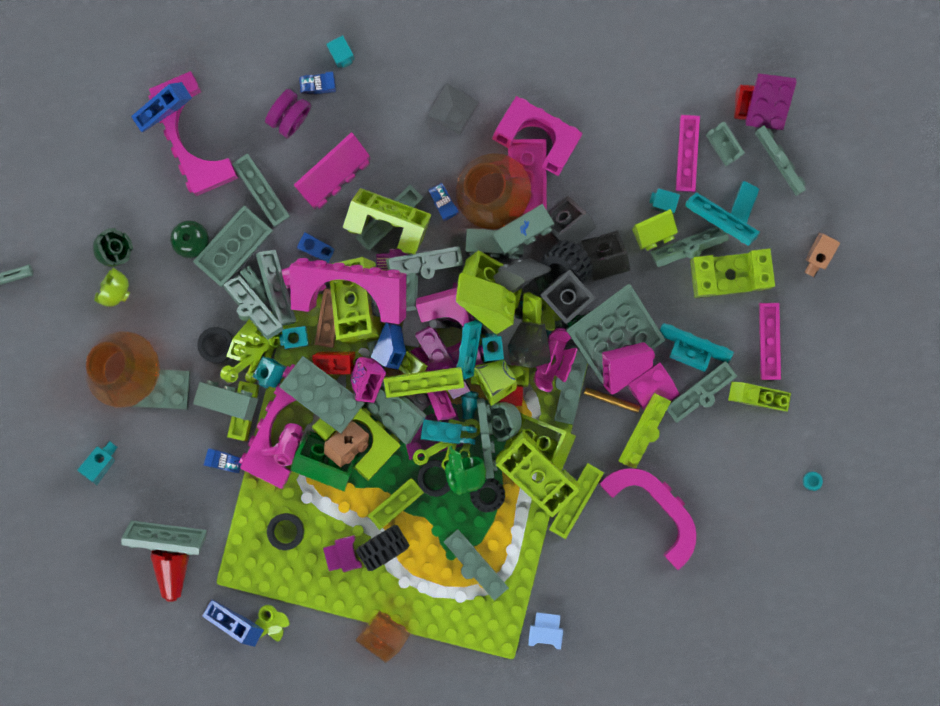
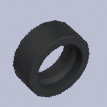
[197,327,233,363]
[418,460,450,497]
[267,513,305,550]

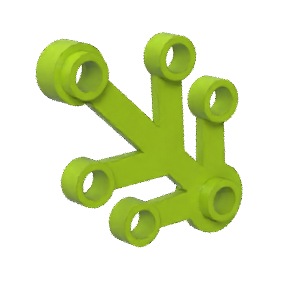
[220,332,280,384]
[413,419,480,470]

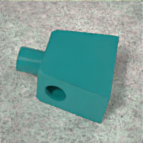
[77,441,118,485]

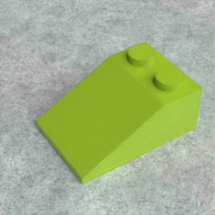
[463,250,522,309]
[456,273,516,334]
[504,413,576,471]

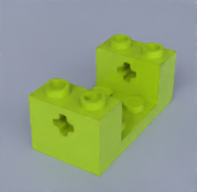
[343,188,432,255]
[690,248,775,298]
[330,257,383,344]
[496,430,580,518]

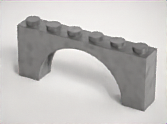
[402,296,522,366]

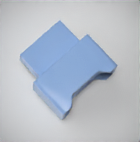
[528,612,563,649]

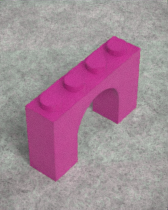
[492,96,583,177]
[416,288,484,365]

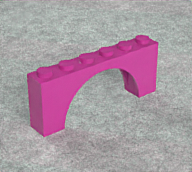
[148,71,238,196]
[290,258,406,324]
[239,364,297,489]

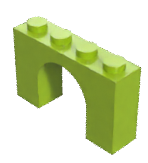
[312,407,401,481]

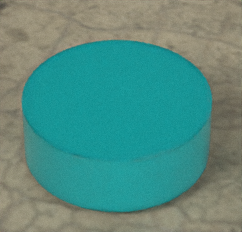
[802,471,823,491]

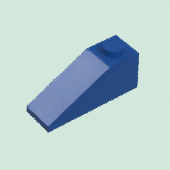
[131,82,192,132]
[202,599,264,647]

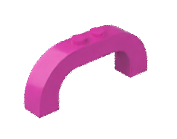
[599,468,696,570]

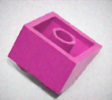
[627,363,680,411]

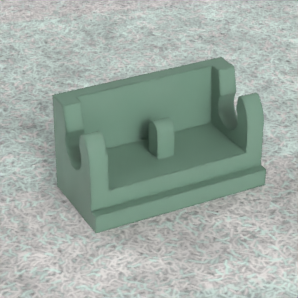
[705,121,745,166]

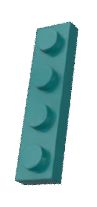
[685,192,760,246]

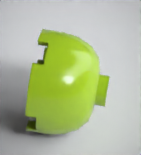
[94,268,130,307]

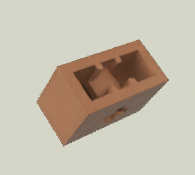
[324,421,369,468]

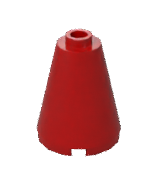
[150,550,189,602]

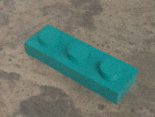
[456,320,482,379]

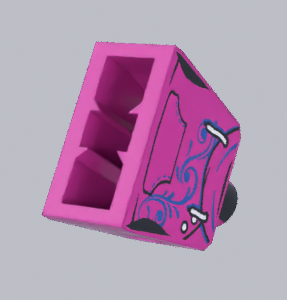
[350,357,386,403]

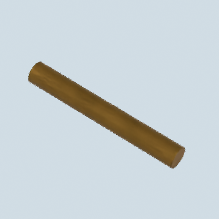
[584,387,640,413]

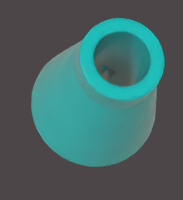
[461,391,480,419]

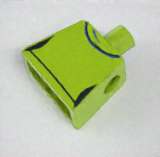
[474,360,523,406]

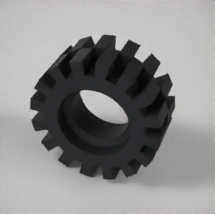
[470,478,505,513]

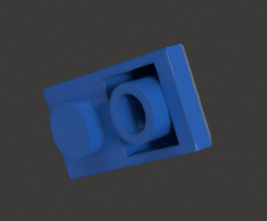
[371,322,406,369]

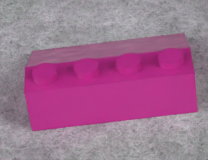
[294,132,371,210]

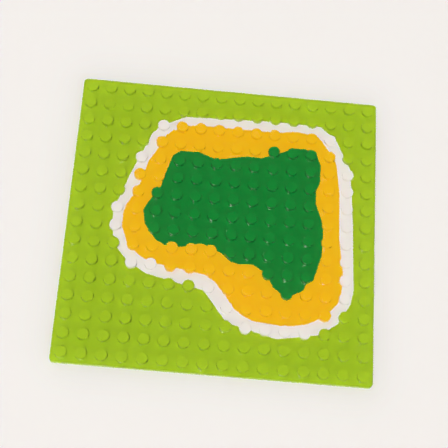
[217,293,588,659]

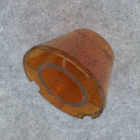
[456,153,531,230]
[85,331,160,408]

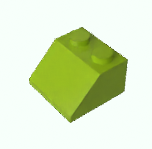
[632,209,678,251]

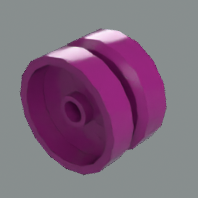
[265,89,311,139]

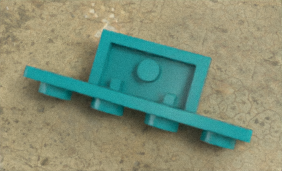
[659,323,734,372]

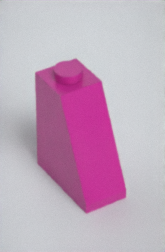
[602,342,655,395]

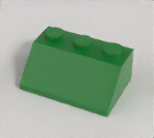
[290,430,360,491]

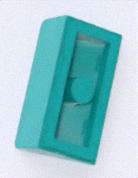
[730,181,760,223]

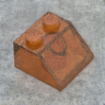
[355,611,411,663]

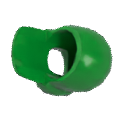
[445,446,486,496]

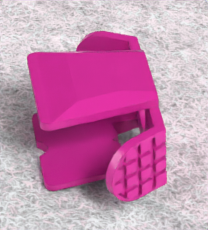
[534,328,577,392]

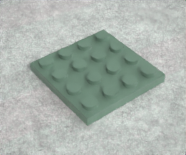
[566,284,665,384]

